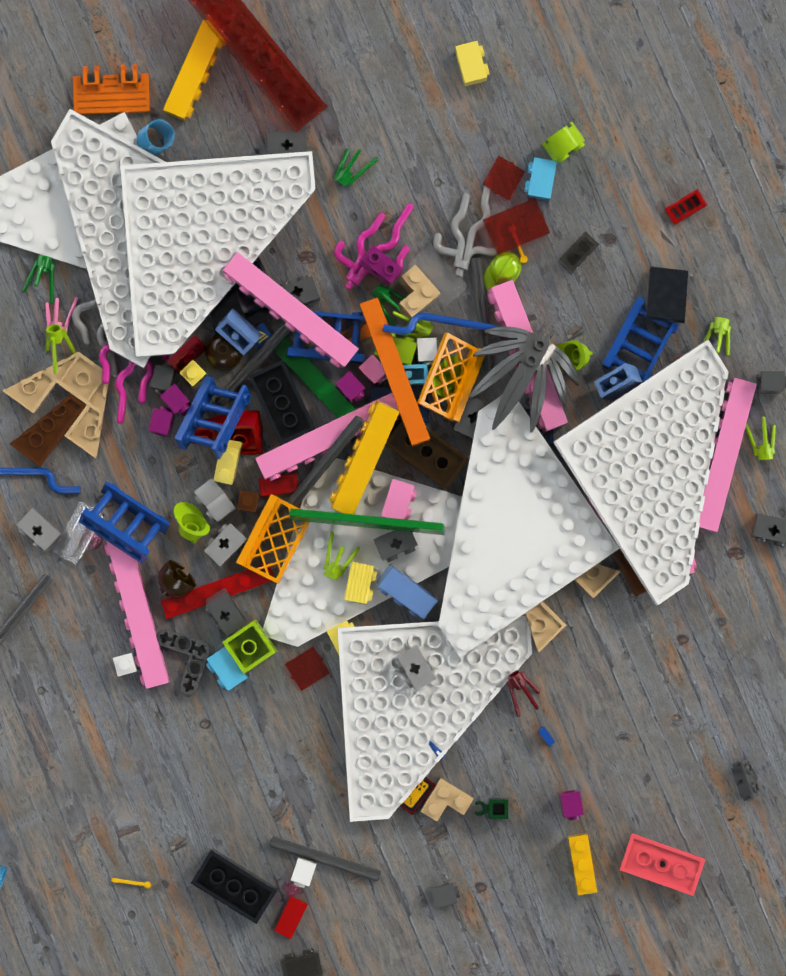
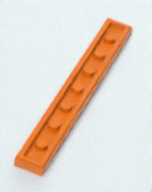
[360,297,430,446]

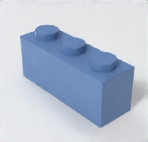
[376,564,437,619]

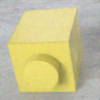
[180,360,208,388]

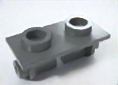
[731,759,759,801]

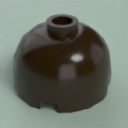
[205,333,243,371]
[158,560,196,598]

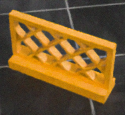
[417,333,485,422]
[236,494,310,584]

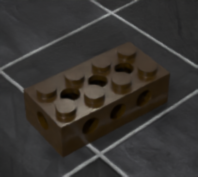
[385,419,469,490]

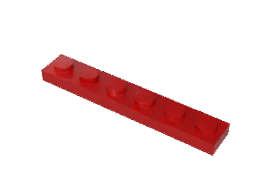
[160,562,275,619]

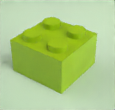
[222,620,278,674]

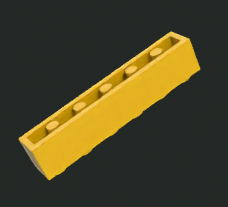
[163,6,233,122]
[329,400,400,514]

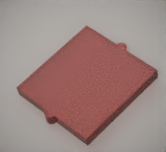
[482,156,525,200]
[285,646,330,691]

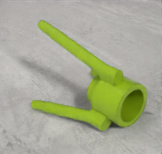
[392,311,434,338]
[703,317,731,356]
[45,324,76,374]
[745,416,776,461]
[323,531,360,581]

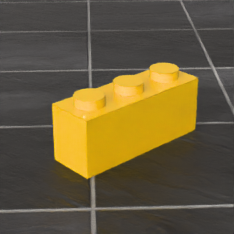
[567,833,597,895]

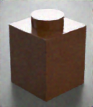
[237,490,260,513]

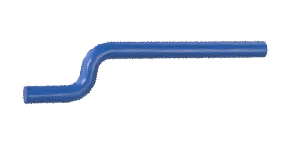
[382,312,499,335]
[0,467,81,494]

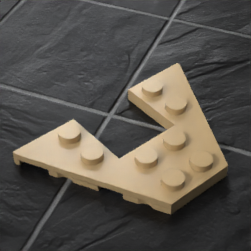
[3,352,110,458]
[525,564,620,653]

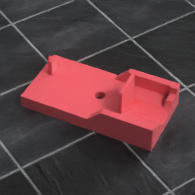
[620,833,706,896]

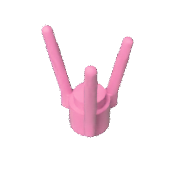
[45,297,79,331]

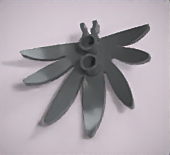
[469,324,580,433]

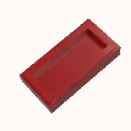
[258,473,298,498]
[274,895,308,939]

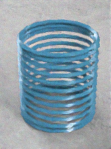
[137,119,175,155]

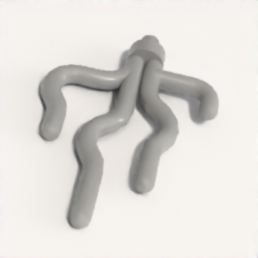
[433,175,504,277]
[72,298,119,378]

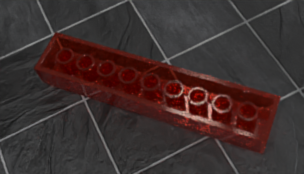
[188,0,327,132]

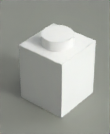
[417,338,437,366]
[113,653,139,676]
[291,857,317,888]

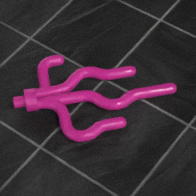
[334,203,414,291]
[99,344,170,424]

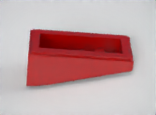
[665,189,708,225]

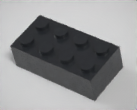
[248,360,315,445]
[191,848,278,924]

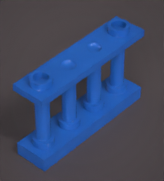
[601,297,680,382]
[287,311,366,364]
[174,375,251,459]
[78,481,170,564]

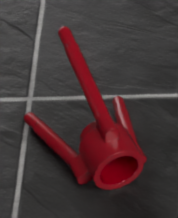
[506,670,540,717]

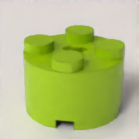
[541,121,585,163]

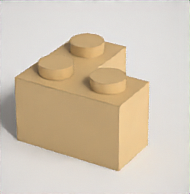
[398,264,441,318]
[420,777,474,821]

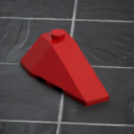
[193,410,263,455]

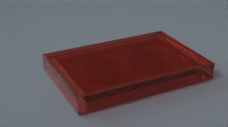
[483,198,550,255]

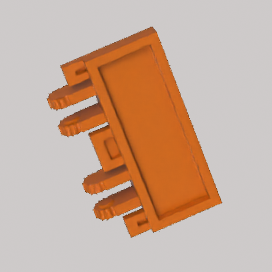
[73,64,151,115]

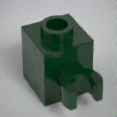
[475,798,509,819]

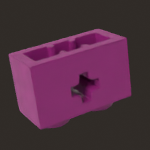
[359,245,403,287]
[336,371,366,404]
[160,384,192,416]
[148,406,176,438]
[558,789,584,821]

